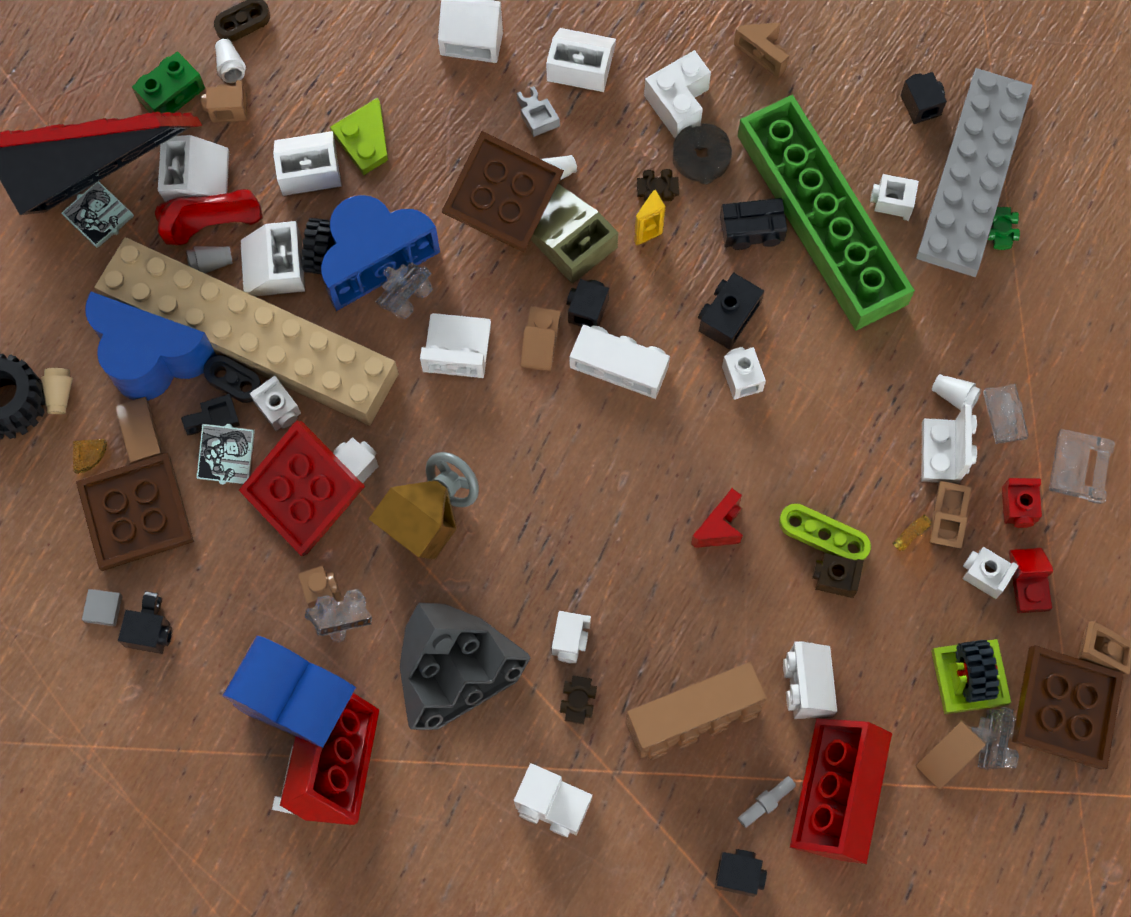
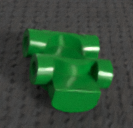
[987,207,1020,250]

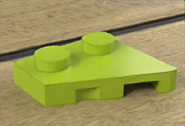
[330,98,388,176]

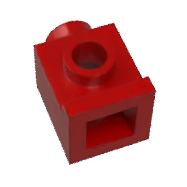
[1002,478,1042,528]

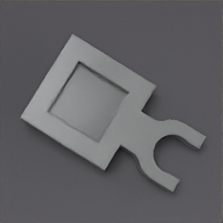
[517,86,560,137]

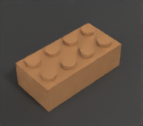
[625,661,767,760]

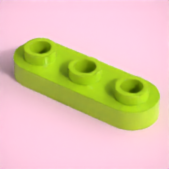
[779,504,871,560]

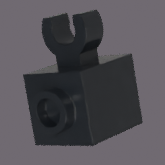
[118,591,173,654]

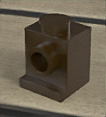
[812,553,864,598]

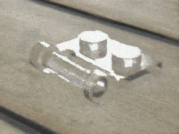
[1048,429,1115,504]

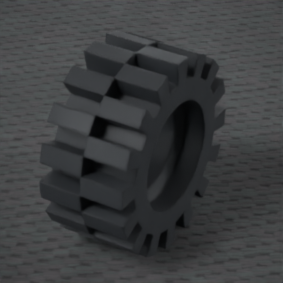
[302,218,335,274]

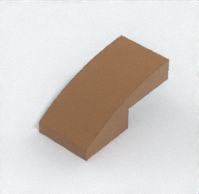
[116,397,162,464]
[929,481,972,549]
[916,720,986,790]

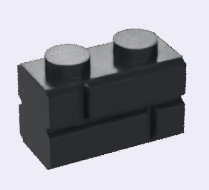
[720,198,787,250]

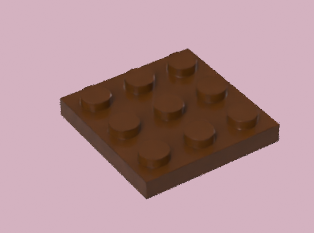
[442,131,564,253]
[76,453,194,571]
[1012,645,1124,770]

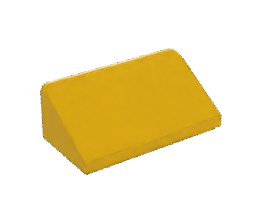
[634,190,665,245]

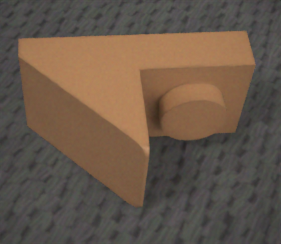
[734,23,789,78]
[521,306,561,372]
[1078,621,1131,675]

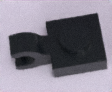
[181,394,240,436]

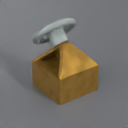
[369,452,479,559]

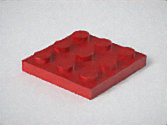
[239,421,365,556]

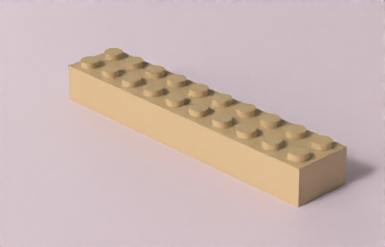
[94,237,399,426]

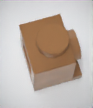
[202,80,247,123]
[298,565,343,612]

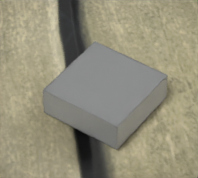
[82,589,122,627]

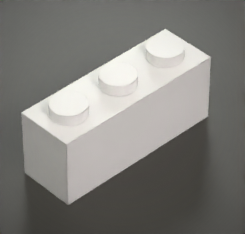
[570,325,670,399]

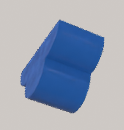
[321,195,440,311]
[85,292,217,400]
[222,636,356,748]

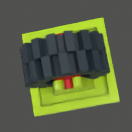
[931,639,1011,714]

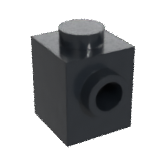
[901,72,947,124]
[566,279,609,327]
[714,849,767,897]

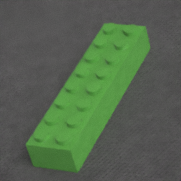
[737,94,915,331]

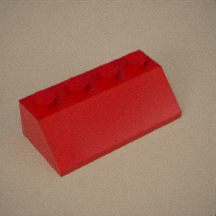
[280,693,380,825]
[790,718,892,864]

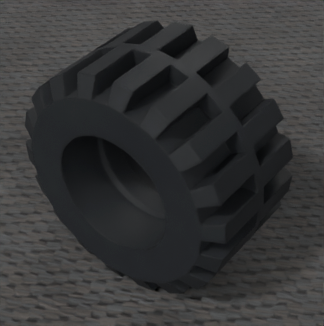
[0,353,46,439]

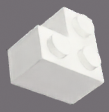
[644,50,711,140]
[514,763,592,838]

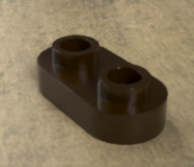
[214,0,270,42]

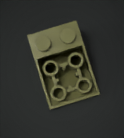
[531,184,618,284]

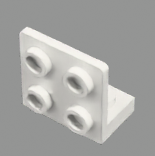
[420,313,491,378]
[921,404,977,484]

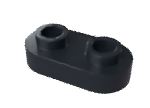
[203,355,262,403]

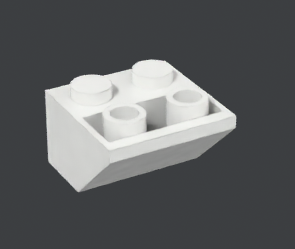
[438,0,503,63]
[546,28,616,92]
[273,131,342,196]
[158,135,229,202]
[241,221,305,297]
[783,641,837,719]

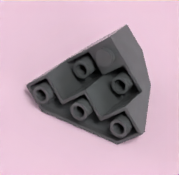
[400,603,531,730]

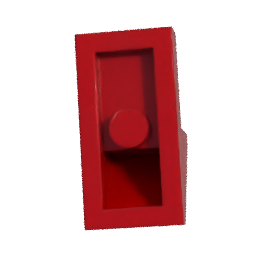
[691,488,743,548]
[1009,548,1053,613]

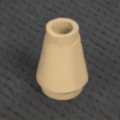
[41,368,73,414]

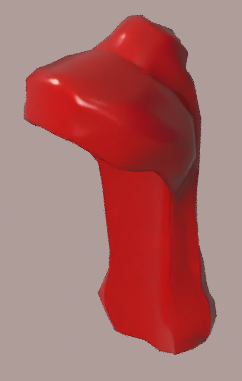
[155,189,263,246]

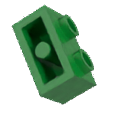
[132,51,205,113]

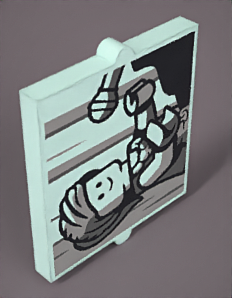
[62,181,134,248]
[197,424,255,485]

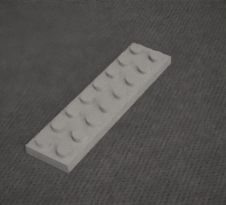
[916,68,1032,277]

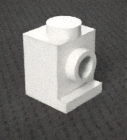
[870,174,919,221]
[249,376,301,431]
[963,547,1019,599]
[552,611,591,663]

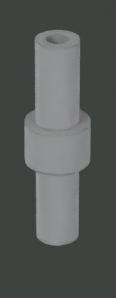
[737,776,796,828]

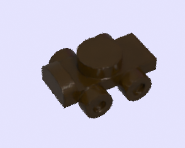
[637,169,679,201]
[559,676,597,725]

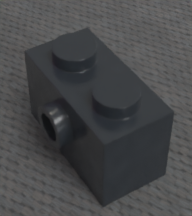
[698,272,764,350]

